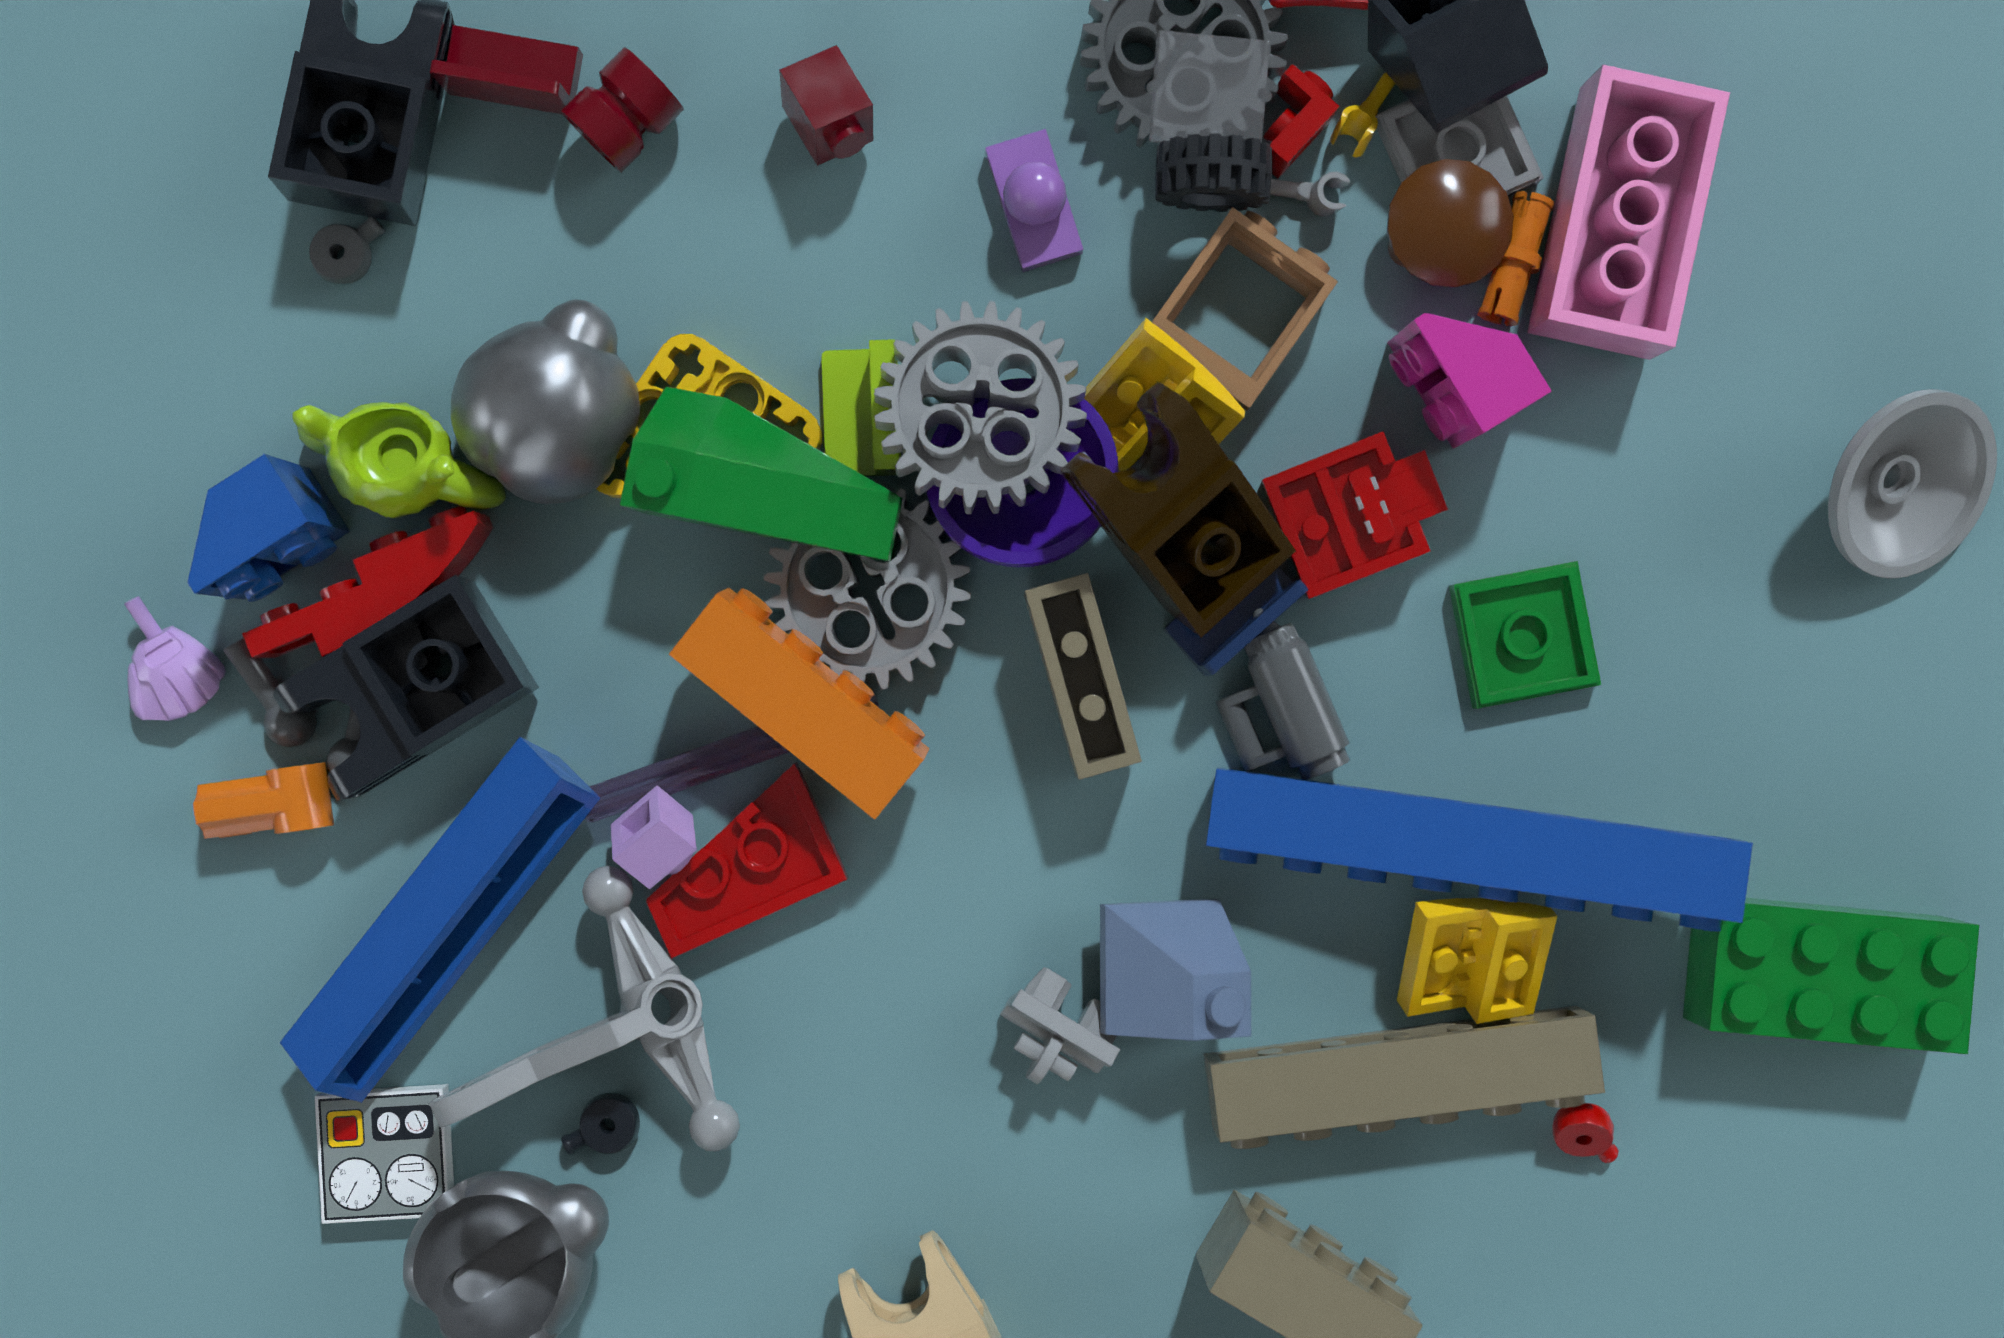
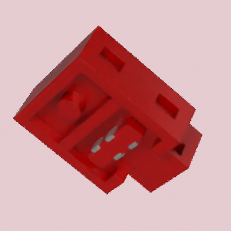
[1261,431,1448,599]

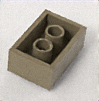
[1196,1189,1423,1338]

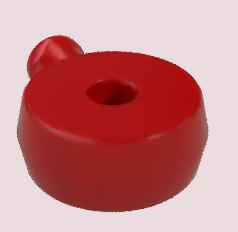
[1552,1103,1619,1163]

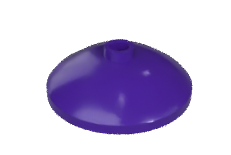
[927,378,1119,568]

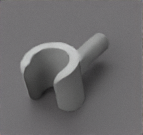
[1270,172,1350,216]

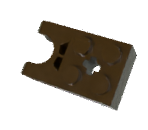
[1061,381,1296,638]

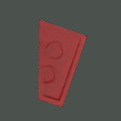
[645,762,849,959]

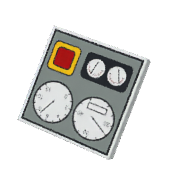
[315,1084,454,1224]

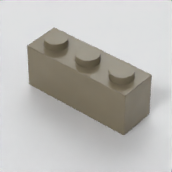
[1023,573,1142,780]

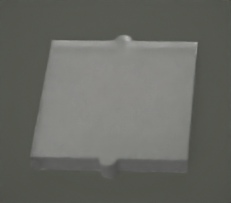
[1147,30,1272,143]

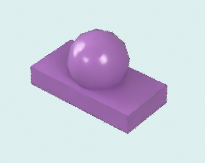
[985,129,1084,273]

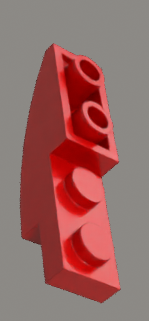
[242,506,494,658]

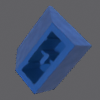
[187,454,350,602]

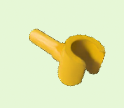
[1330,73,1395,158]

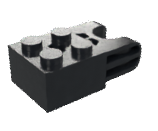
[268,0,455,226]
[273,575,539,801]

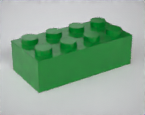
[1683,898,1979,1055]

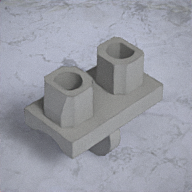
[1000,967,1120,1085]

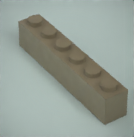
[1203,1005,1605,1149]

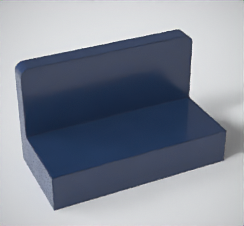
[1163,567,1309,676]

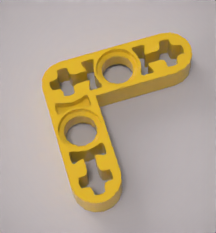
[596,334,822,498]

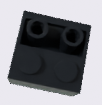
[1368,0,1548,133]

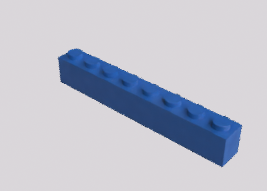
[1206,768,1753,932]

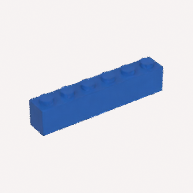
[279,737,600,1102]

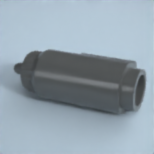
[1216,609,1350,780]

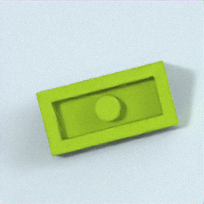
[821,339,901,477]

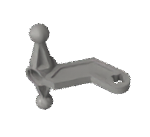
[429,866,740,1152]

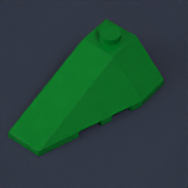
[620,387,903,562]

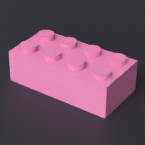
[1527,65,1730,360]

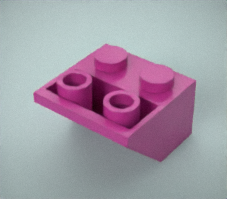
[1387,313,1552,449]

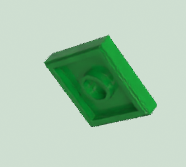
[1449,561,1601,709]

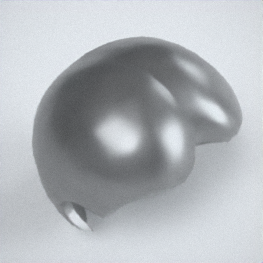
[450,299,640,504]
[403,1171,609,1338]

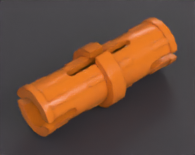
[1477,191,1555,326]

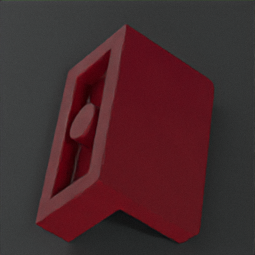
[430,25,583,115]

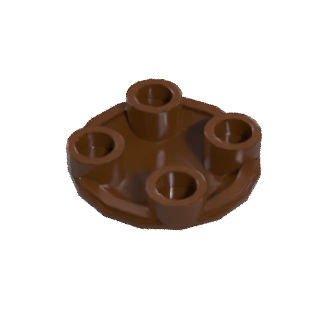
[1387,159,1514,288]

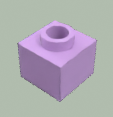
[611,785,697,889]

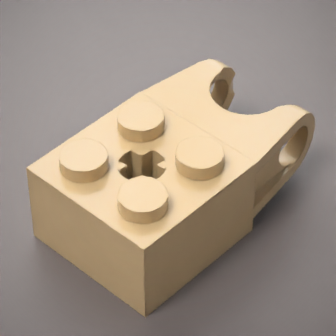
[838,1230,1002,1338]

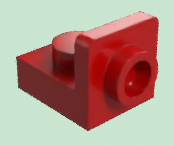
[1263,64,1340,179]

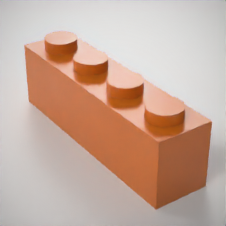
[669,587,930,820]

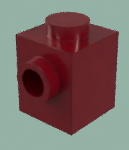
[779,45,873,166]

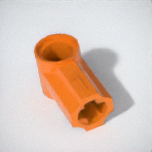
[193,762,334,839]

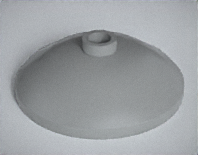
[1828,389,1997,578]

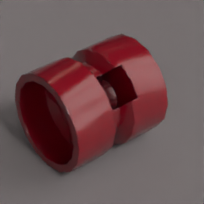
[560,47,684,173]

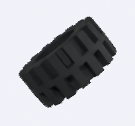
[1155,133,1272,212]

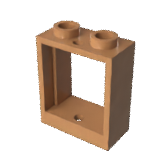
[1152,207,1338,412]

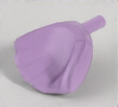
[124,596,226,721]

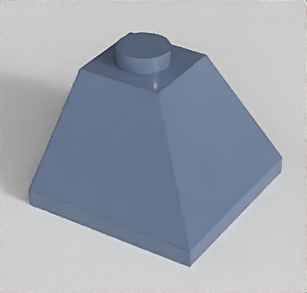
[1100,899,1251,1041]

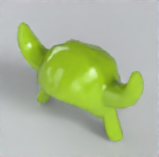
[292,402,506,518]

